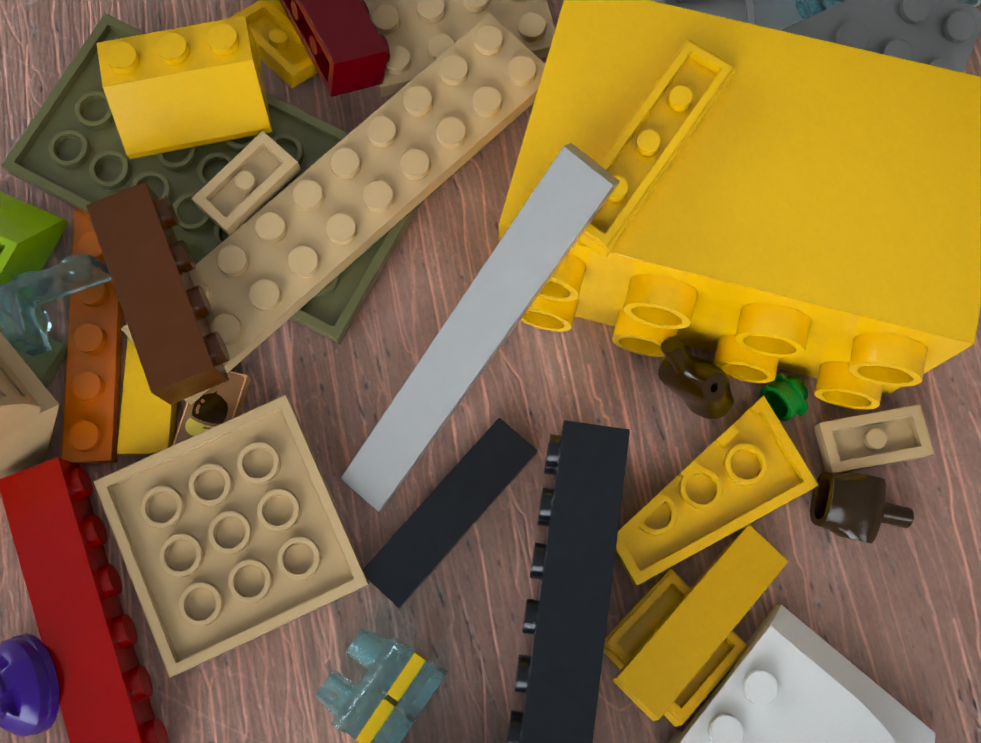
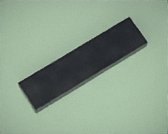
[363,418,538,608]

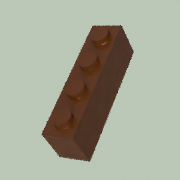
[86,182,230,405]

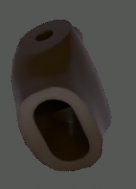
[658,336,734,419]
[810,472,914,544]

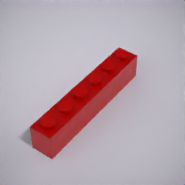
[0,457,169,743]

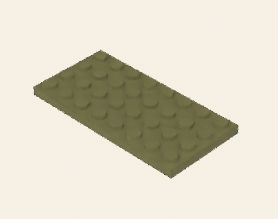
[1,13,423,344]

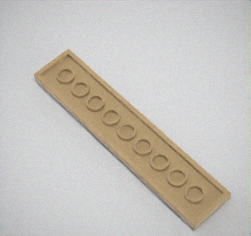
[121,13,545,405]

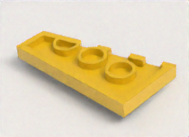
[615,395,819,586]

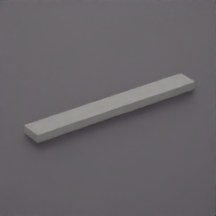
[340,143,620,512]

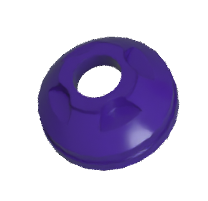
[0,633,60,737]

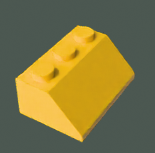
[96,16,273,159]

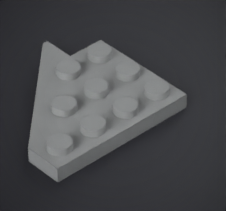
[781,0,981,72]

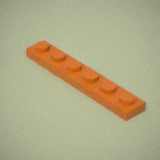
[61,208,123,464]

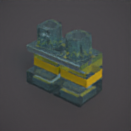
[315,628,448,743]

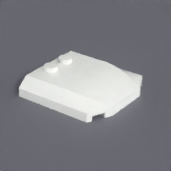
[668,605,936,743]

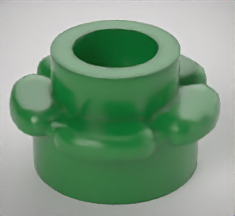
[760,373,808,421]

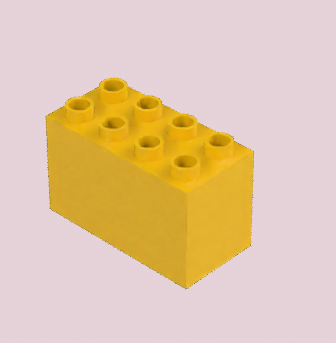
[499,0,981,409]

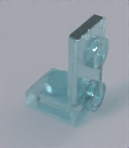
[0,254,112,356]

